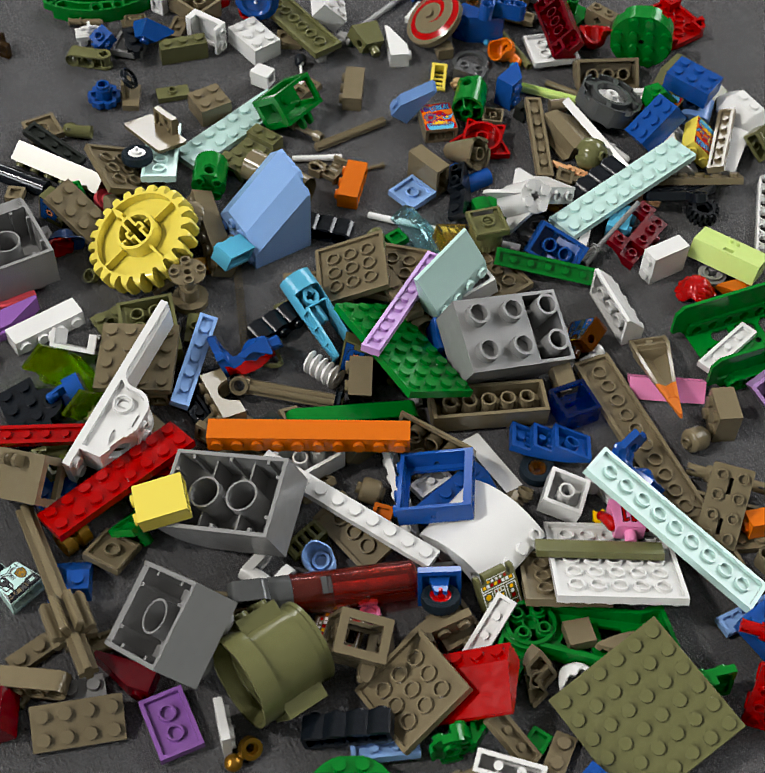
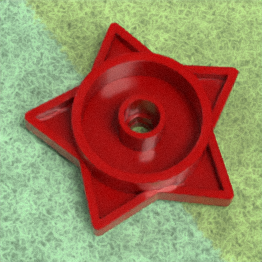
[449,118,511,159]

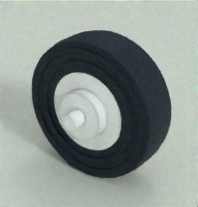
[121,145,153,168]

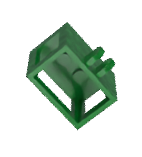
[252,72,323,130]

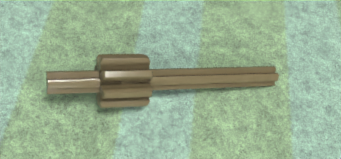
[15,503,99,679]

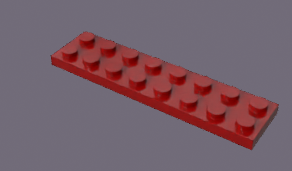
[36,421,196,542]

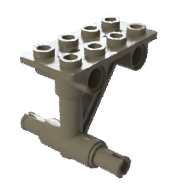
[686,461,765,551]

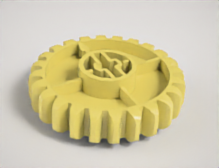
[88,185,200,295]

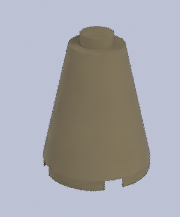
[443,136,491,171]

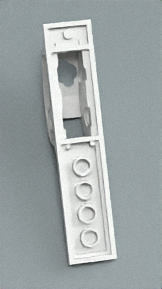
[62,300,174,483]

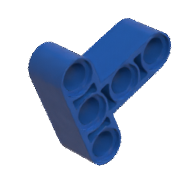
[478,0,527,22]

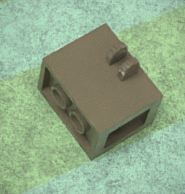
[0,447,66,507]
[324,606,395,684]

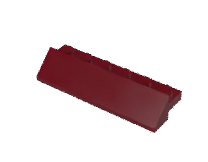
[533,0,585,60]

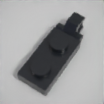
[122,26,143,60]

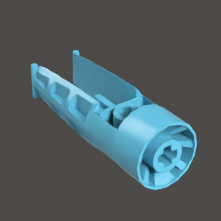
[280,267,350,363]

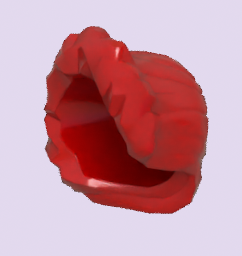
[578,25,612,50]
[674,275,717,302]

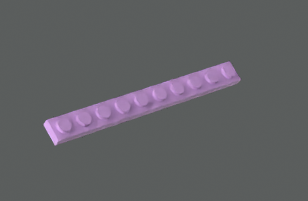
[360,251,438,357]

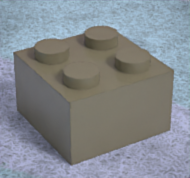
[187,83,232,128]
[344,356,373,399]
[701,387,743,442]

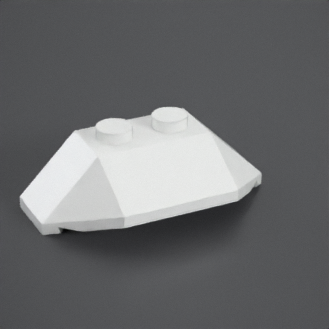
[716,90,765,132]

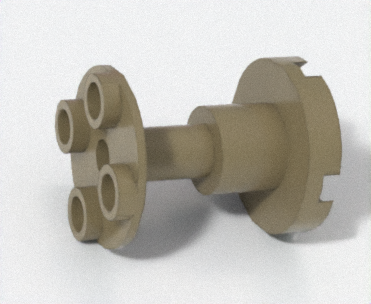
[168,256,209,315]

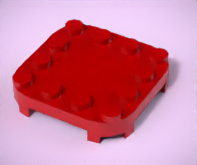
[652,0,705,51]

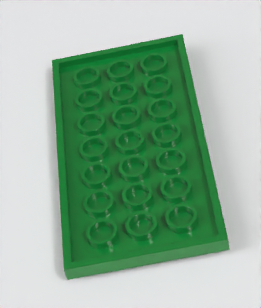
[334,302,473,398]

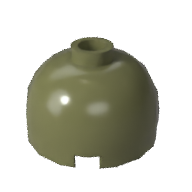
[575,137,608,171]

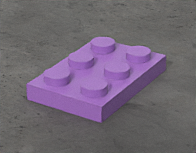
[138,685,205,765]

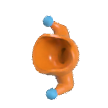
[483,37,522,67]

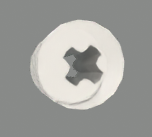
[303,350,345,389]

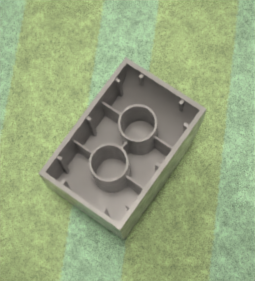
[158,449,308,557]

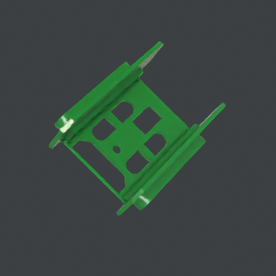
[670,282,765,391]

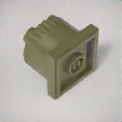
[465,206,510,254]

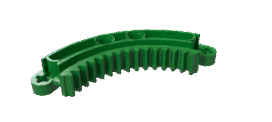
[42,0,151,23]

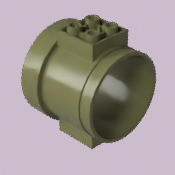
[213,599,335,728]

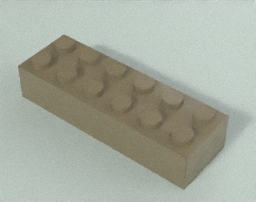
[427,379,550,432]

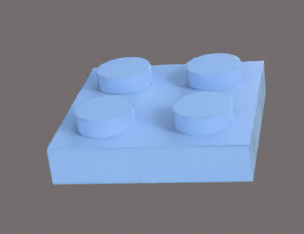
[388,174,436,213]

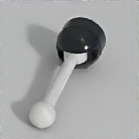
[294,54,307,85]

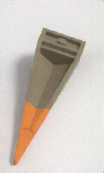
[629,335,683,419]

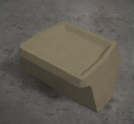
[544,110,593,162]

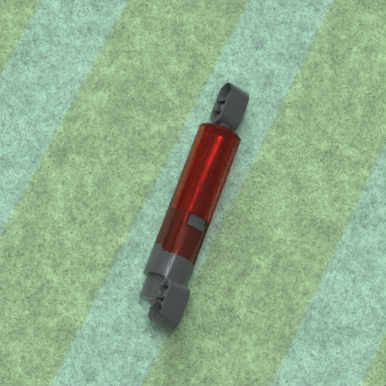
[226,559,455,614]

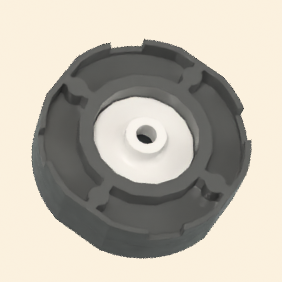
[575,74,642,129]

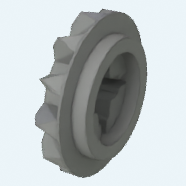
[698,264,726,287]

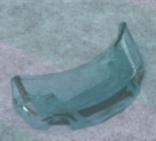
[390,205,445,254]

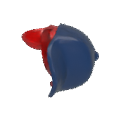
[48,228,85,257]

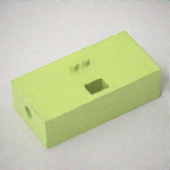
[687,226,765,286]

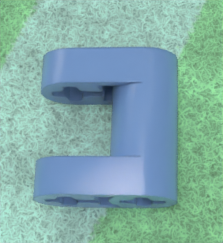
[682,99,714,126]

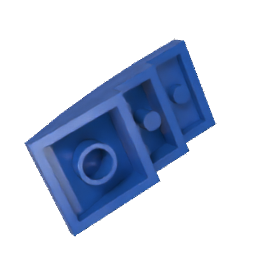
[509,421,592,463]

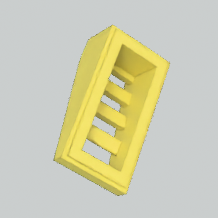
[430,62,448,92]

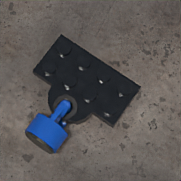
[0,372,91,452]

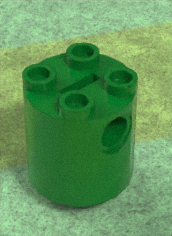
[452,75,488,122]
[191,151,229,200]

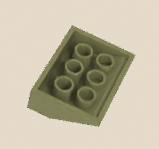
[116,293,185,365]

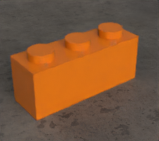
[334,159,368,210]

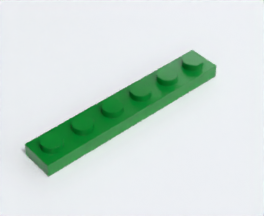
[493,247,601,286]

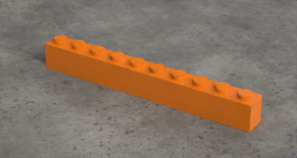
[206,418,410,453]

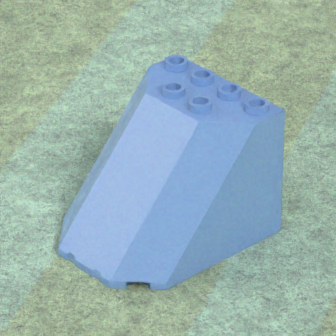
[220,149,311,269]

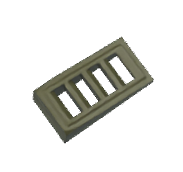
[287,519,328,562]

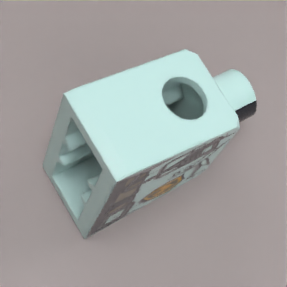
[0,562,45,615]

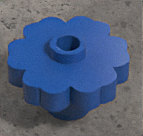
[87,80,121,110]

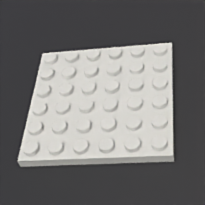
[543,521,690,606]

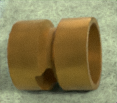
[53,525,94,557]

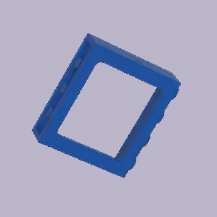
[393,447,476,526]

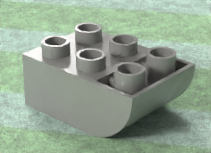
[0,197,60,302]
[436,289,576,384]
[104,560,238,689]

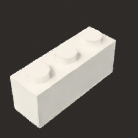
[472,747,548,773]

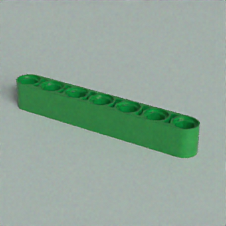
[286,400,420,421]

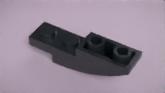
[447,161,471,222]

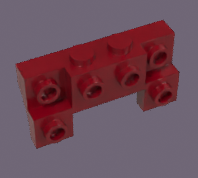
[606,200,668,270]

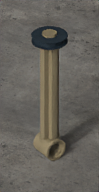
[229,375,345,407]

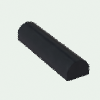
[0,163,52,196]

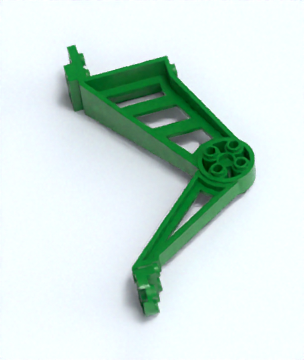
[428,600,738,764]

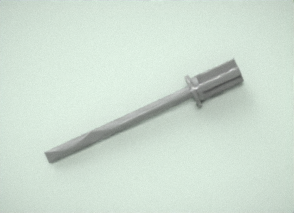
[580,200,641,267]

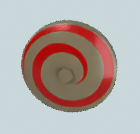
[407,0,463,48]

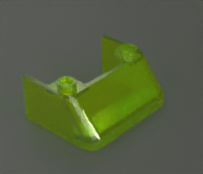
[22,343,104,421]

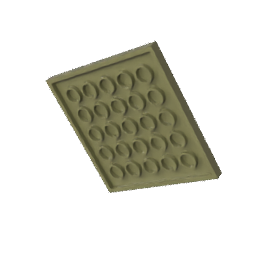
[548,616,746,773]

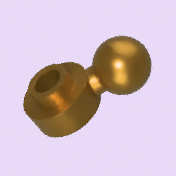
[224,735,263,773]

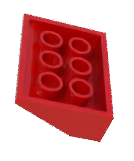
[438,642,520,726]

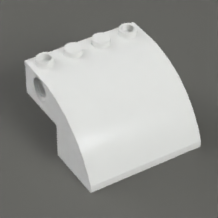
[419,480,547,584]

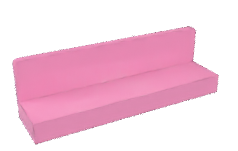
[627,374,707,404]

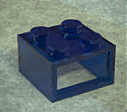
[547,378,602,430]

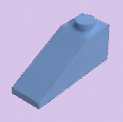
[390,80,437,124]

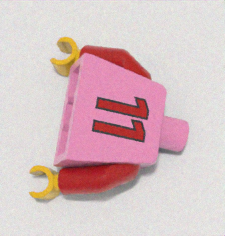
[592,499,650,542]

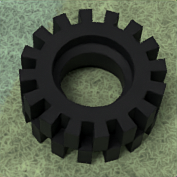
[686,197,720,227]

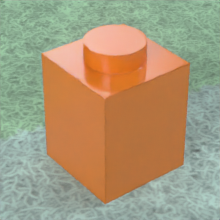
[741,507,765,540]

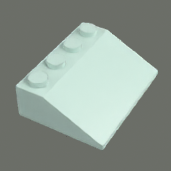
[414,228,488,317]

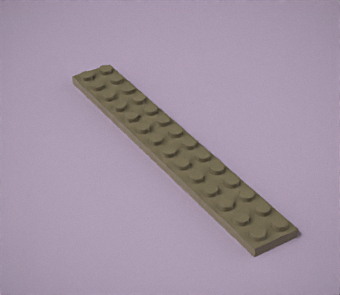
[573,352,746,582]

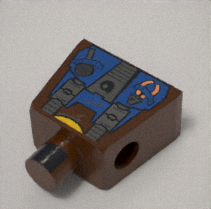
[567,316,608,359]

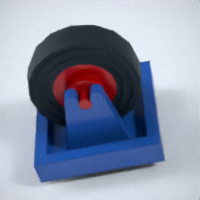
[417,566,461,616]

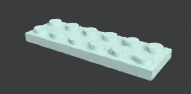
[140,123,182,183]

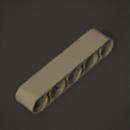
[0,665,72,700]

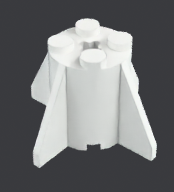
[483,168,550,236]

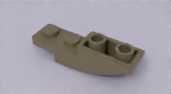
[398,607,475,648]

